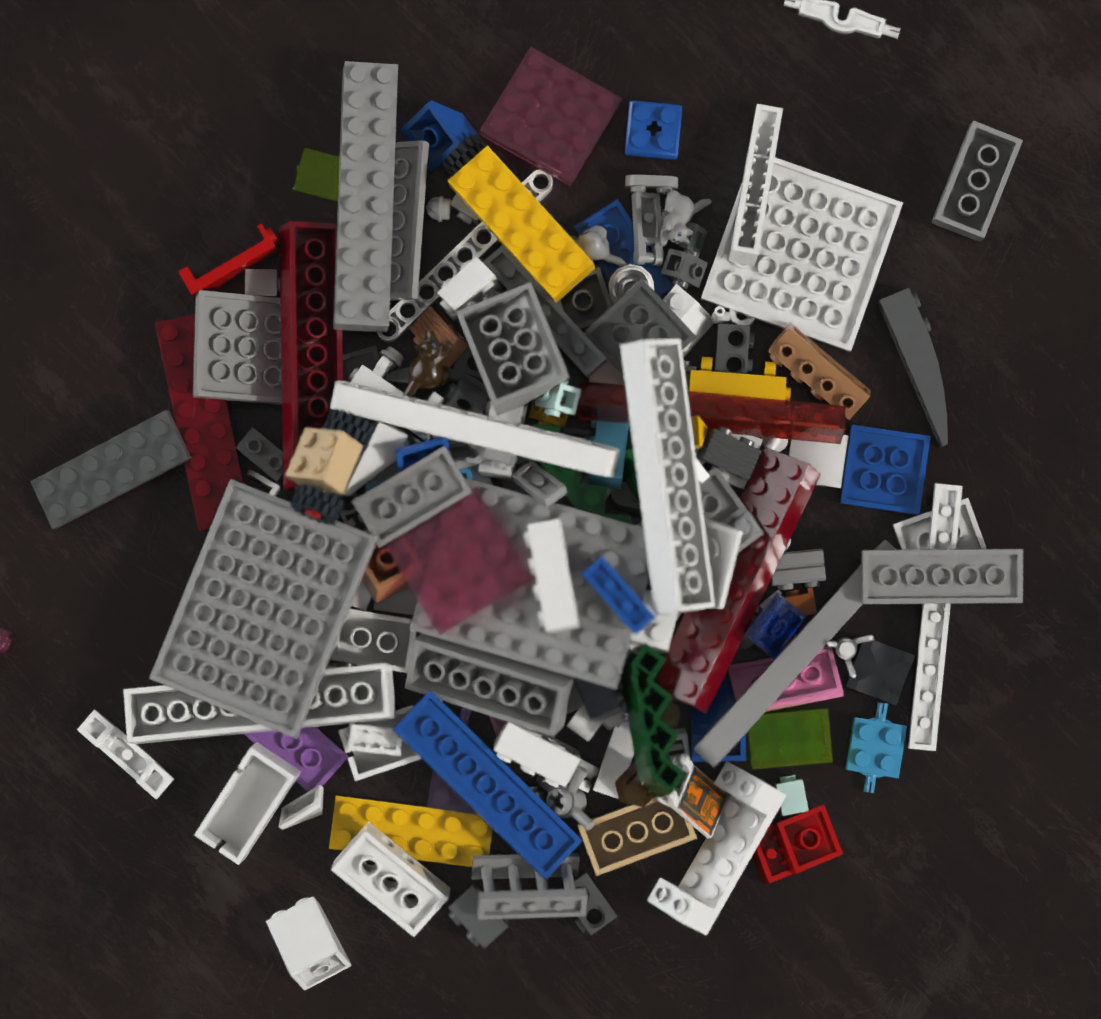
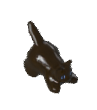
[403,330,453,397]

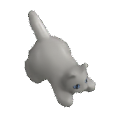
[659,190,712,246]
[570,225,627,267]

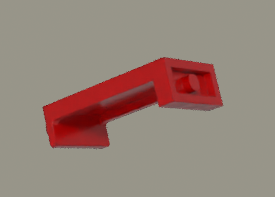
[178,224,279,299]

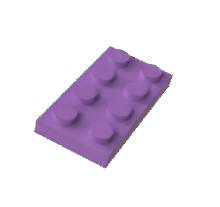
[244,727,349,792]

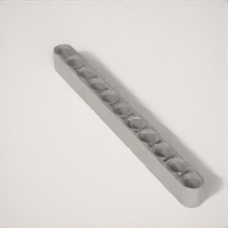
[694,539,896,767]

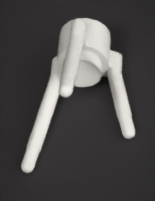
[827,635,873,678]

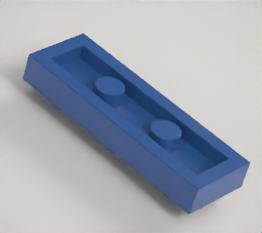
[582,556,656,636]

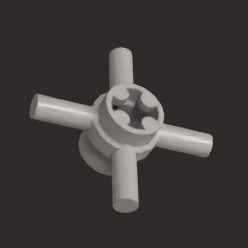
[536,766,594,830]

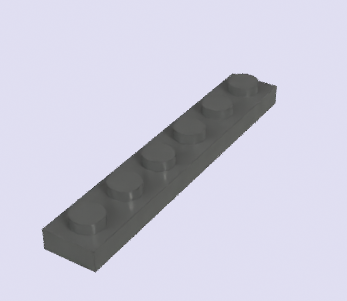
[483,245,608,378]

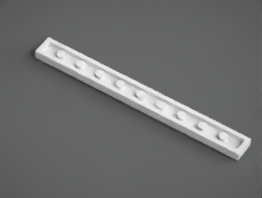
[908,483,962,751]

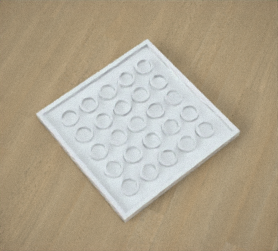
[700,158,903,352]

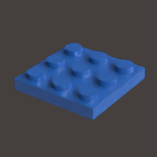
[840,425,931,515]

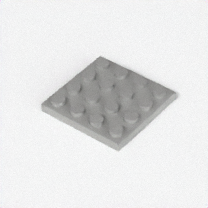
[193,290,282,405]

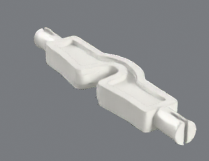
[784,0,900,39]

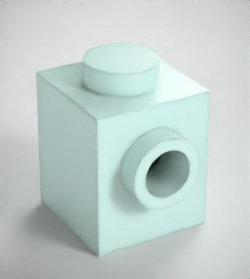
[774,775,809,816]

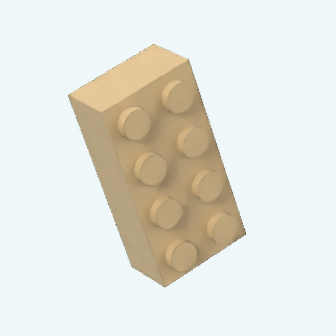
[578,787,697,876]

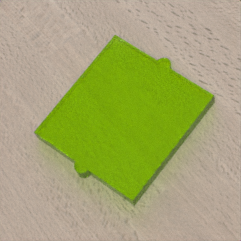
[293,148,340,202]

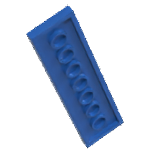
[392,690,583,880]

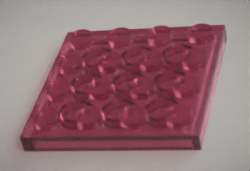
[479,47,622,186]
[385,487,532,636]

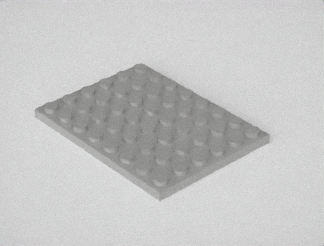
[409,478,650,690]
[149,479,378,739]

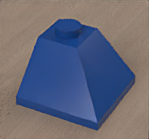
[400,101,478,172]

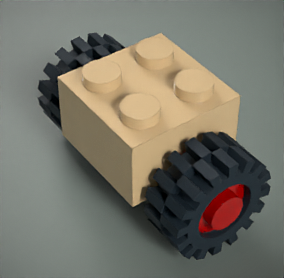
[285,409,375,525]

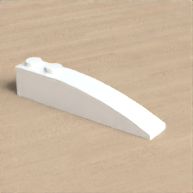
[728,104,783,266]

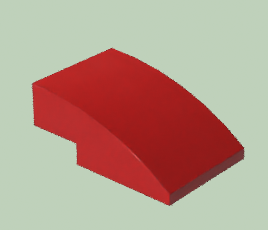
[752,804,843,884]

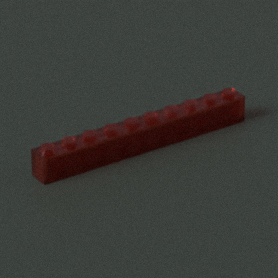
[576,381,846,444]

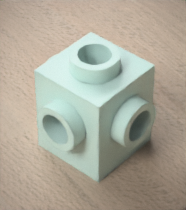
[535,380,581,417]

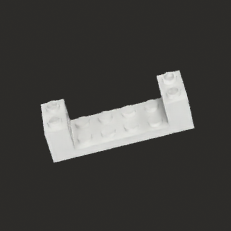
[647,761,786,935]

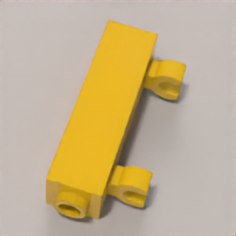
[688,357,791,413]

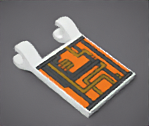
[657,753,729,839]

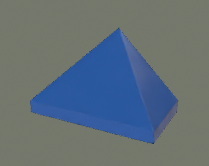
[395,437,449,473]

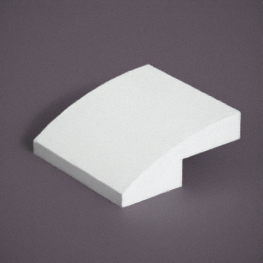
[789,428,850,489]

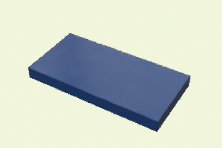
[573,199,674,297]

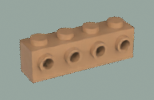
[768,322,871,420]

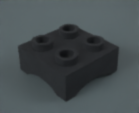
[845,640,915,705]

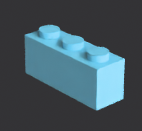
[584,403,630,490]

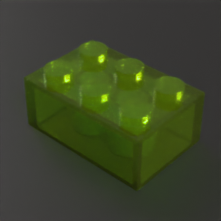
[747,708,833,769]

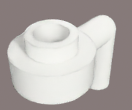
[711,306,755,326]

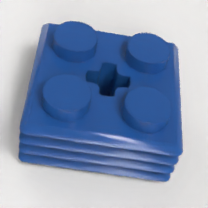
[625,100,682,160]

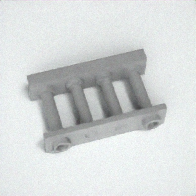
[472,853,587,920]

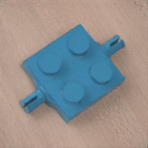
[845,702,907,793]

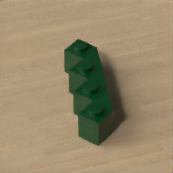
[533,424,631,524]
[621,643,686,798]

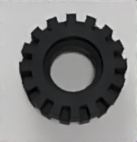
[442,134,487,177]

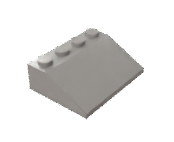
[456,282,569,416]

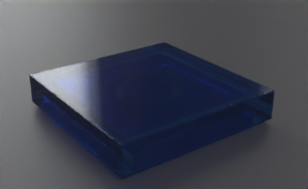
[744,592,806,659]

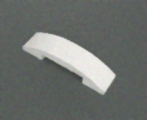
[77,710,174,799]

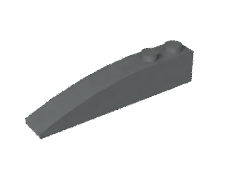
[877,288,948,448]

